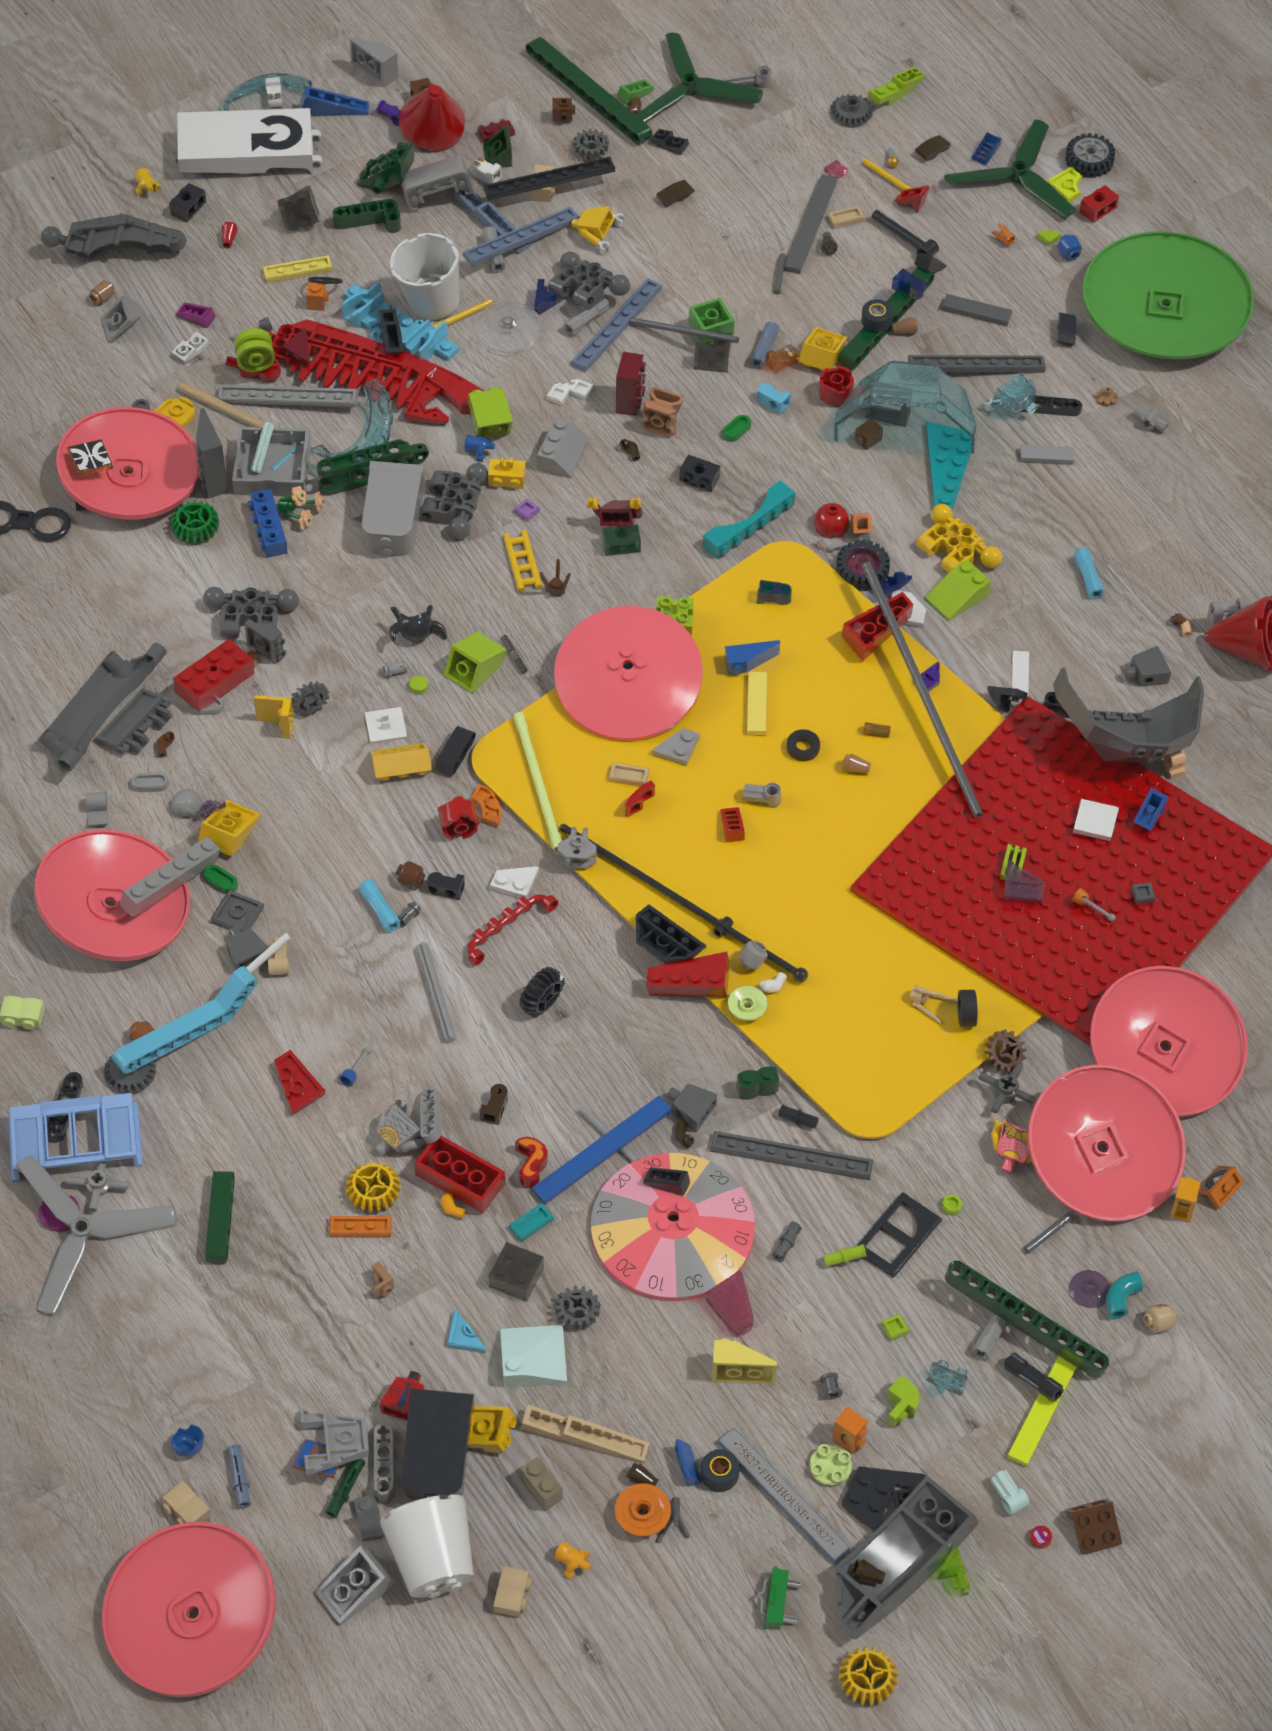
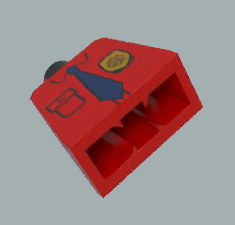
[380,1371,425,1421]

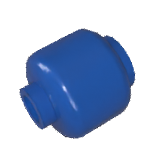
[1057,234,1082,260]

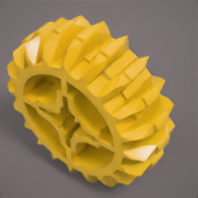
[346,1160,401,1214]
[838,1645,898,1706]

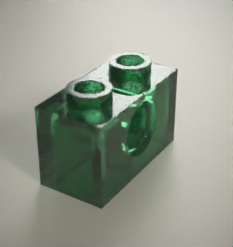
[602,524,641,556]

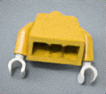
[572,206,624,255]

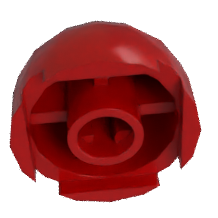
[814,503,849,539]

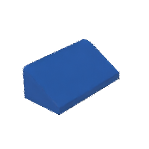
[675,1439,702,1487]

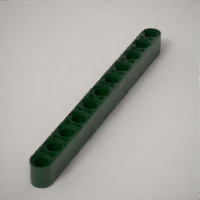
[525,37,653,145]

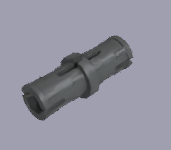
[772,1221,802,1262]

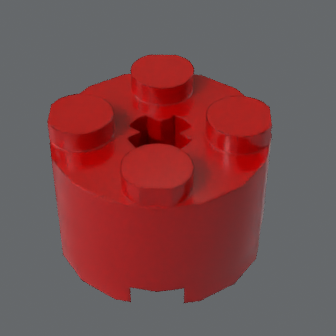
[819,366,854,408]
[437,796,480,840]

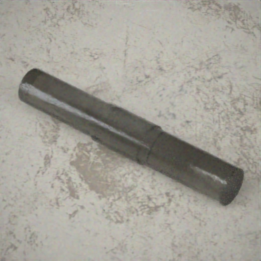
[501,635,528,674]

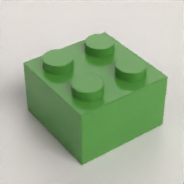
[689,297,735,344]

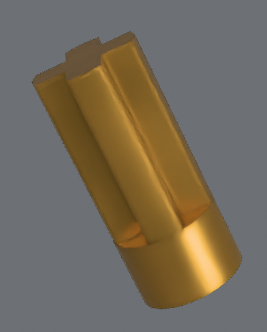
[863,722,891,737]

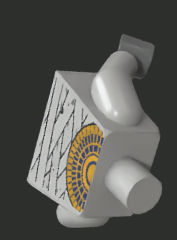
[376,1099,429,1155]

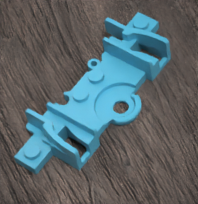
[341,281,459,361]

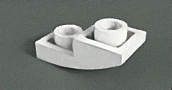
[172,331,210,362]

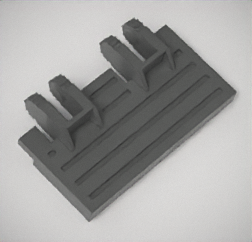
[96,688,173,753]

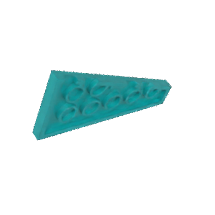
[926,421,977,512]

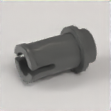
[397,902,421,926]

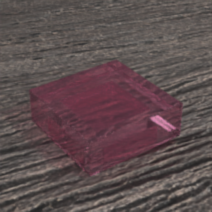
[824,160,848,179]

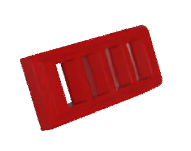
[720,807,745,842]

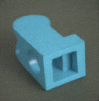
[758,383,791,414]

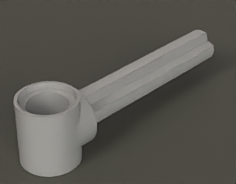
[718,66,771,88]

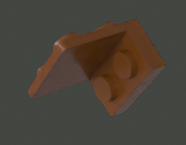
[1065,1499,1122,1554]

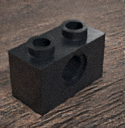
[169,183,206,222]
[679,455,721,492]

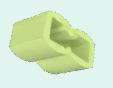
[0,996,45,1030]

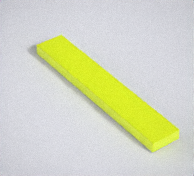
[1007,1356,1077,1467]

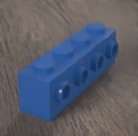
[248,489,288,558]

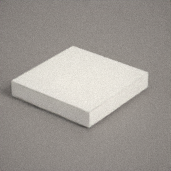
[1073,799,1119,841]

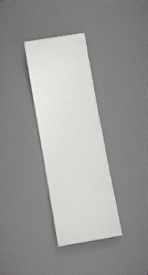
[1012,651,1029,696]

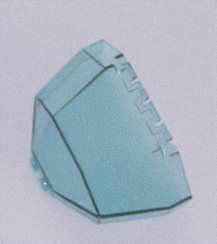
[834,361,977,454]

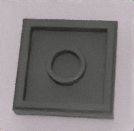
[211,890,264,932]

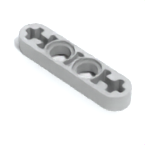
[420,1087,441,1144]

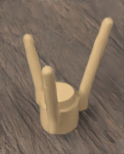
[909,985,958,1024]

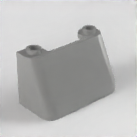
[401,156,474,213]

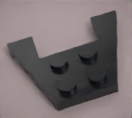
[841,1466,926,1533]

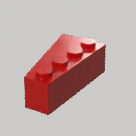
[646,951,730,997]

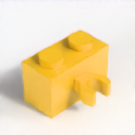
[488,457,526,489]

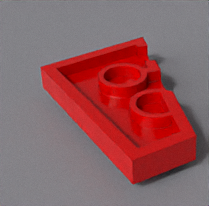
[274,1050,325,1115]

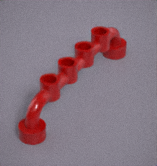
[467,894,559,966]

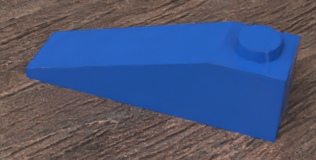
[300,86,369,115]

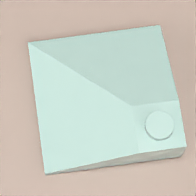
[500,1325,567,1387]

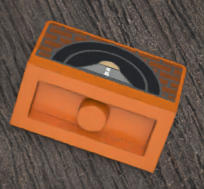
[1198,1165,1244,1208]

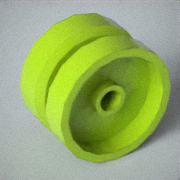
[234,328,275,372]

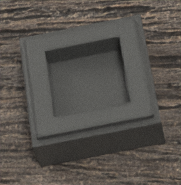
[1131,883,1155,904]

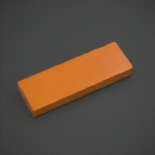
[329,1216,392,1238]

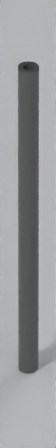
[630,317,739,343]

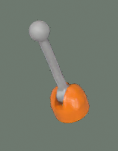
[1072,888,1116,922]

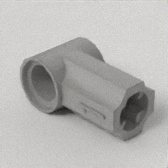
[743,783,781,807]

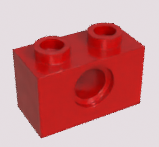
[1080,185,1119,223]

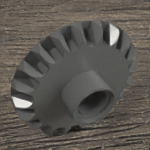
[830,94,873,126]
[103,1056,156,1094]

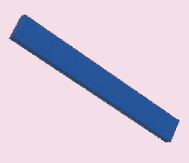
[532,1095,672,1205]

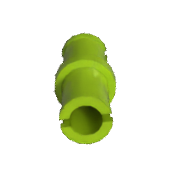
[824,1244,867,1267]

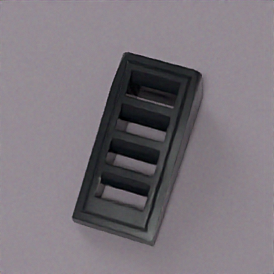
[914,253,946,272]
[643,1167,690,1195]

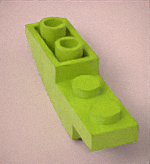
[868,67,926,105]

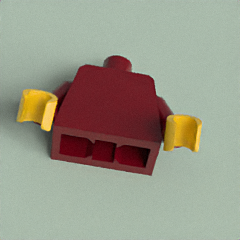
[587,497,643,526]

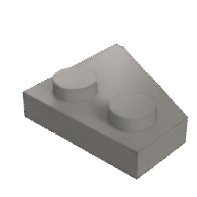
[653,728,700,766]

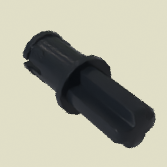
[778,1105,819,1129]

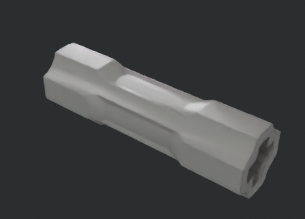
[482,226,505,273]
[564,298,610,336]
[973,1305,1012,1360]

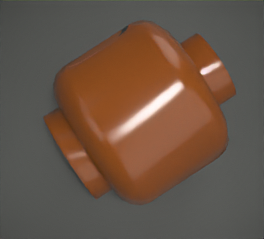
[128,1021,155,1042]

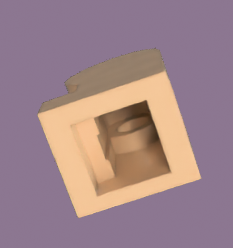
[1163,750,1186,779]

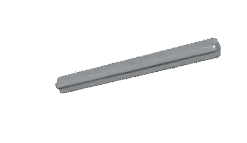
[417,942,456,1042]

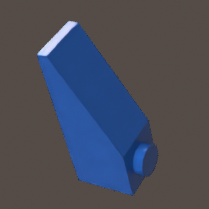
[724,640,780,675]

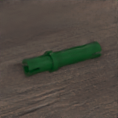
[325,1458,366,1518]

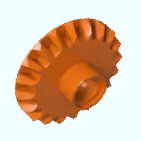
[615,1484,671,1538]

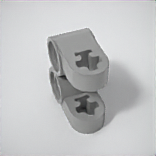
[1207,597,1250,627]

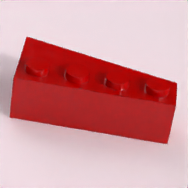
[842,592,914,661]

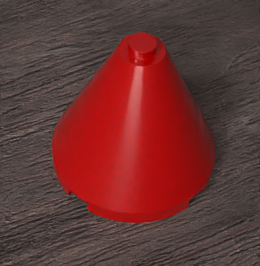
[399,85,465,152]
[1205,596,1272,670]

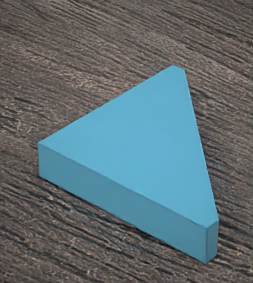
[447,1310,486,1353]

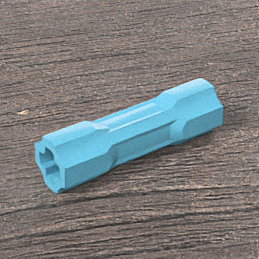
[1074,548,1105,599]
[359,879,400,933]

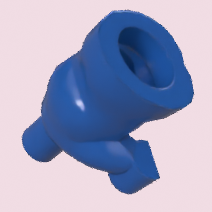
[464,435,495,462]

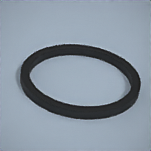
[308,277,343,284]

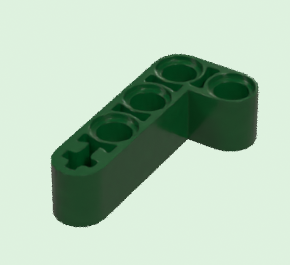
[333,199,401,233]

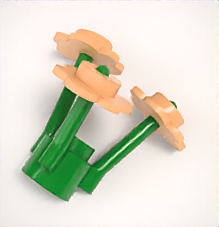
[278,486,325,530]

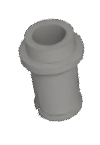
[383,661,407,677]

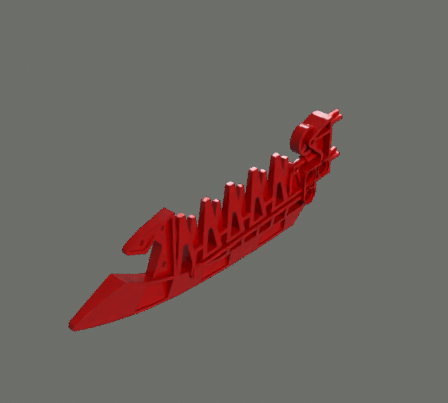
[225,319,485,424]

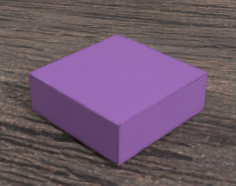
[514,499,540,522]

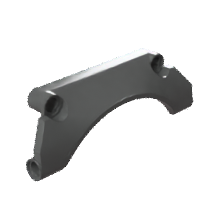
[38,643,167,773]

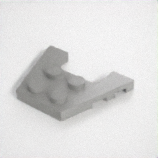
[300,1409,369,1476]

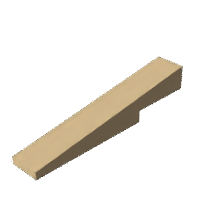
[519,1404,650,1463]

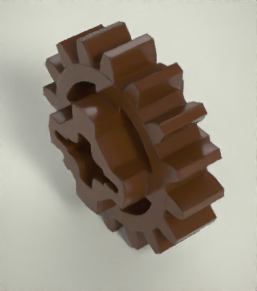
[984,1029,1027,1073]

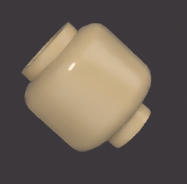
[1143,1304,1176,1333]

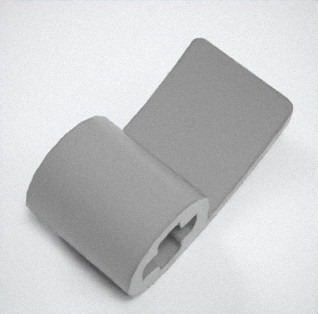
[86,792,108,826]

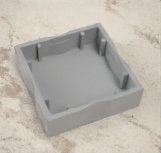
[232,427,311,496]

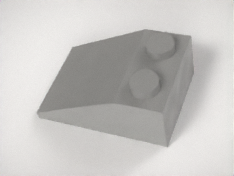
[349,37,398,87]
[315,1546,396,1624]

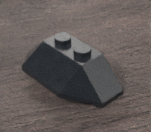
[635,904,706,964]

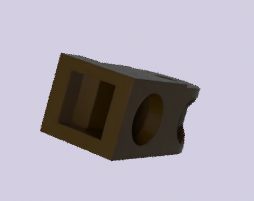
[480,1084,508,1125]

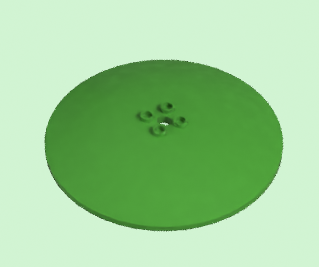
[1082,231,1254,359]

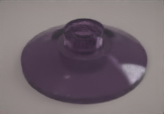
[1069,1270,1110,1308]

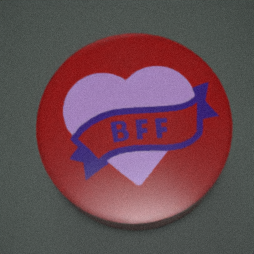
[1030,1525,1052,1549]

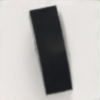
[377,309,404,354]

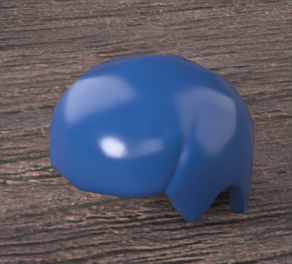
[171,1424,204,1457]

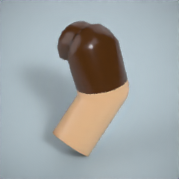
[1170,613,1192,637]

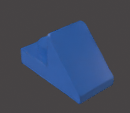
[1134,788,1168,831]

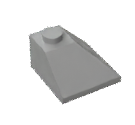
[101,296,142,343]

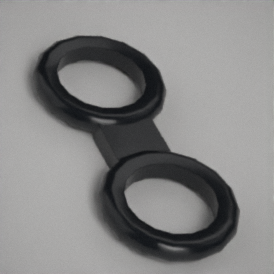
[0,501,71,541]

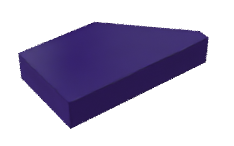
[913,661,940,692]

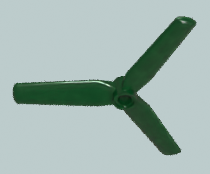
[636,32,763,122]
[944,119,1075,219]

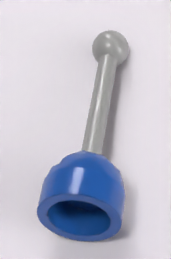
[339,1046,372,1087]

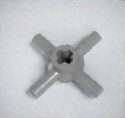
[67,1161,129,1212]

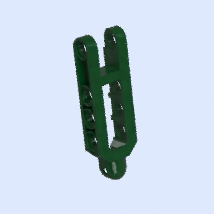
[317,439,429,496]

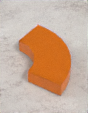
[471,784,501,828]

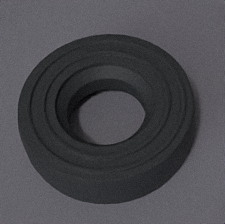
[786,729,820,761]

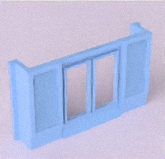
[8,1093,143,1182]

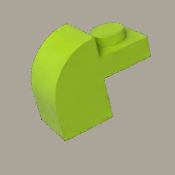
[887,1375,920,1428]

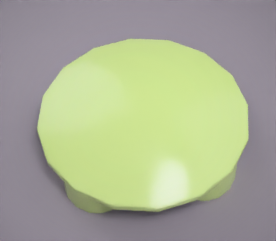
[809,1444,852,1486]

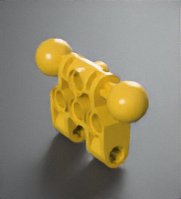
[916,504,1003,573]

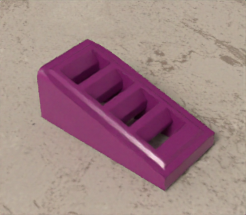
[176,302,215,328]

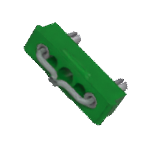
[757,1566,802,1630]

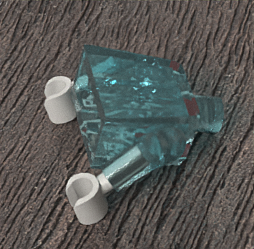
[983,372,1038,414]

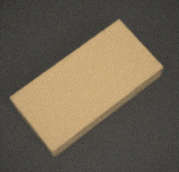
[827,206,865,229]
[609,762,649,786]

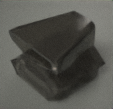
[277,185,320,231]

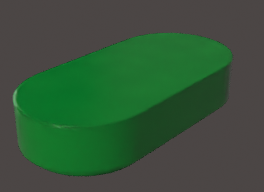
[723,415,751,442]
[203,865,238,894]

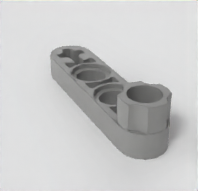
[374,1423,394,1504]

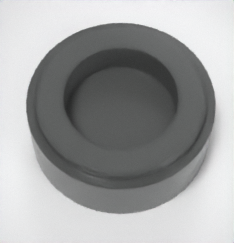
[132,399,150,410]

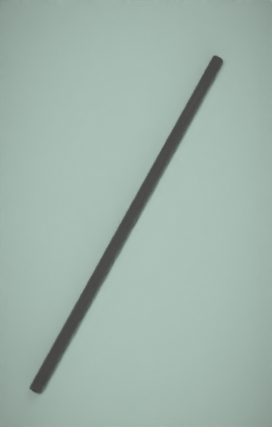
[862,562,983,818]

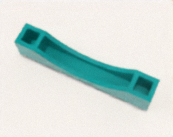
[702,480,795,559]

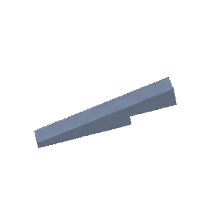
[453,189,531,254]

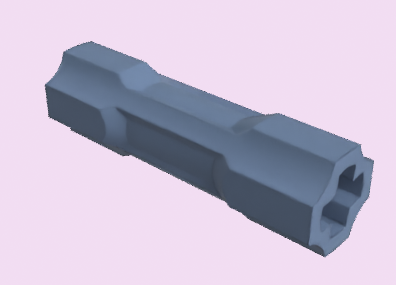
[750,322,779,369]

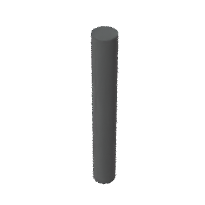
[774,253,786,294]
[1024,1212,1074,1254]

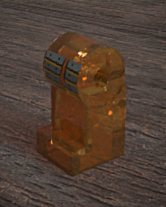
[766,344,800,374]

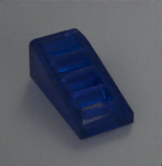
[971,132,1001,165]

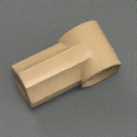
[268,937,289,975]

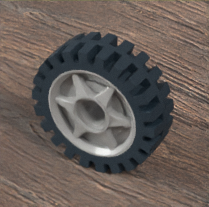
[1065,133,1115,178]

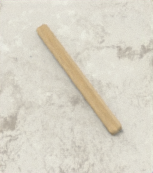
[179,382,265,427]

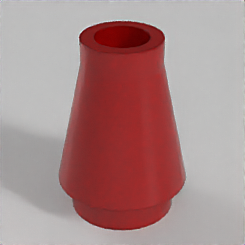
[221,221,238,248]

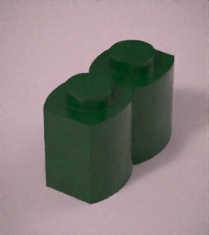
[736,1066,779,1100]

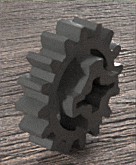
[573,128,609,160]
[291,681,330,716]
[555,1285,600,1330]

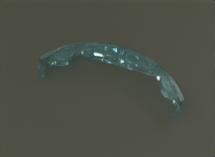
[218,73,312,111]
[309,379,393,462]

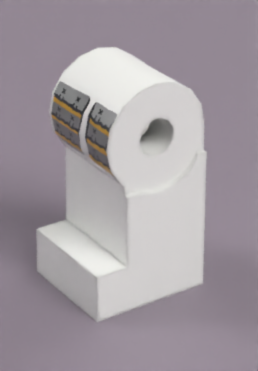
[265,77,282,108]
[469,157,502,184]

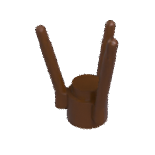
[539,559,571,597]

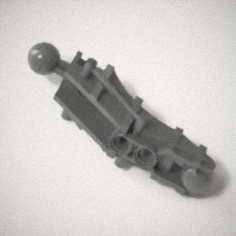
[41,213,187,261]

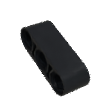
[435,726,476,775]

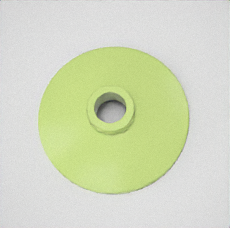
[728,986,767,1021]

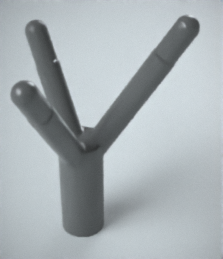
[656,1497,690,1543]

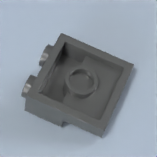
[244,619,286,664]

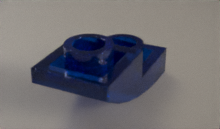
[873,571,912,594]

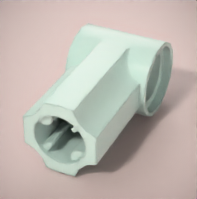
[990,1470,1030,1515]

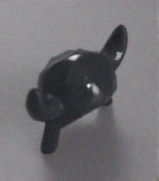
[389,605,447,641]

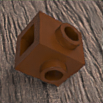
[552,98,575,122]

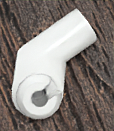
[759,972,787,993]

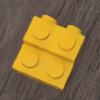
[469,1406,516,1453]

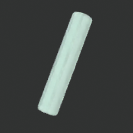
[251,422,274,473]

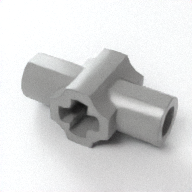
[1133,406,1169,433]

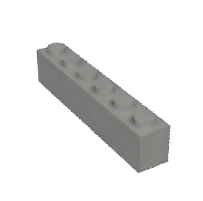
[119,836,221,918]

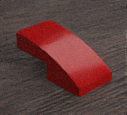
[625,780,655,817]

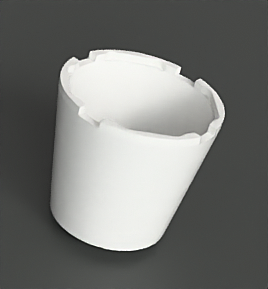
[390,233,460,320]
[380,1495,474,1598]

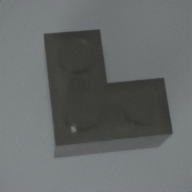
[693,332,732,373]

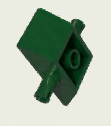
[356,141,414,195]

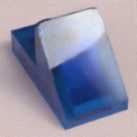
[535,279,557,316]

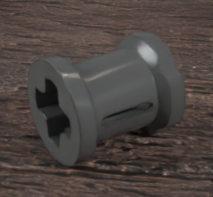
[820,1372,843,1400]

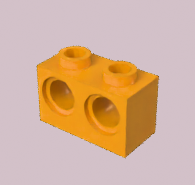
[1170,1177,1201,1222]

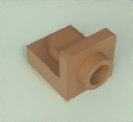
[372,1261,395,1299]

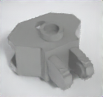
[557,827,597,869]

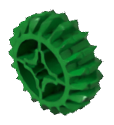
[170,500,219,544]

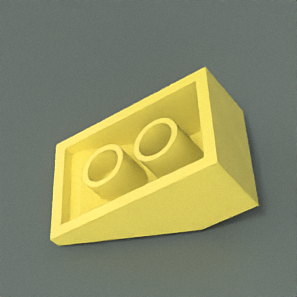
[712,1339,777,1384]

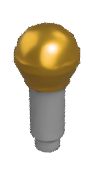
[887,148,899,168]

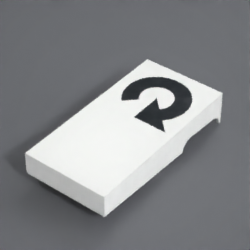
[177,108,322,175]

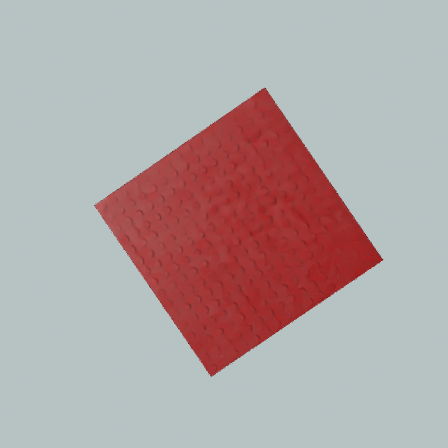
[850,696,1272,1046]

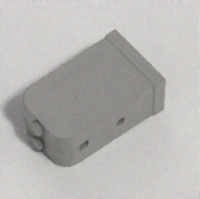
[362,461,426,556]

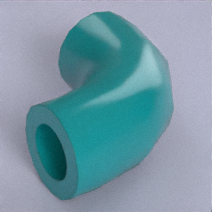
[1106,1271,1143,1319]

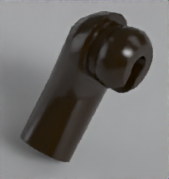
[620,439,640,461]
[675,1121,695,1148]

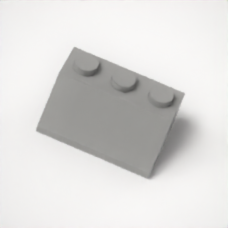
[537,418,589,478]

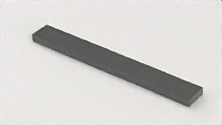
[784,174,838,274]
[907,355,1046,372]
[711,1131,873,1180]

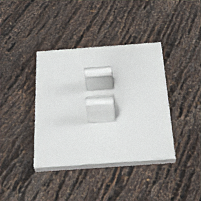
[364,707,407,743]

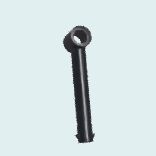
[871,210,939,256]

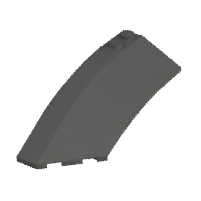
[836,1476,979,1640]

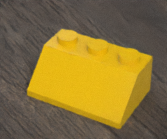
[370,743,432,780]

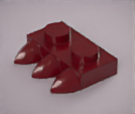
[478,119,515,143]

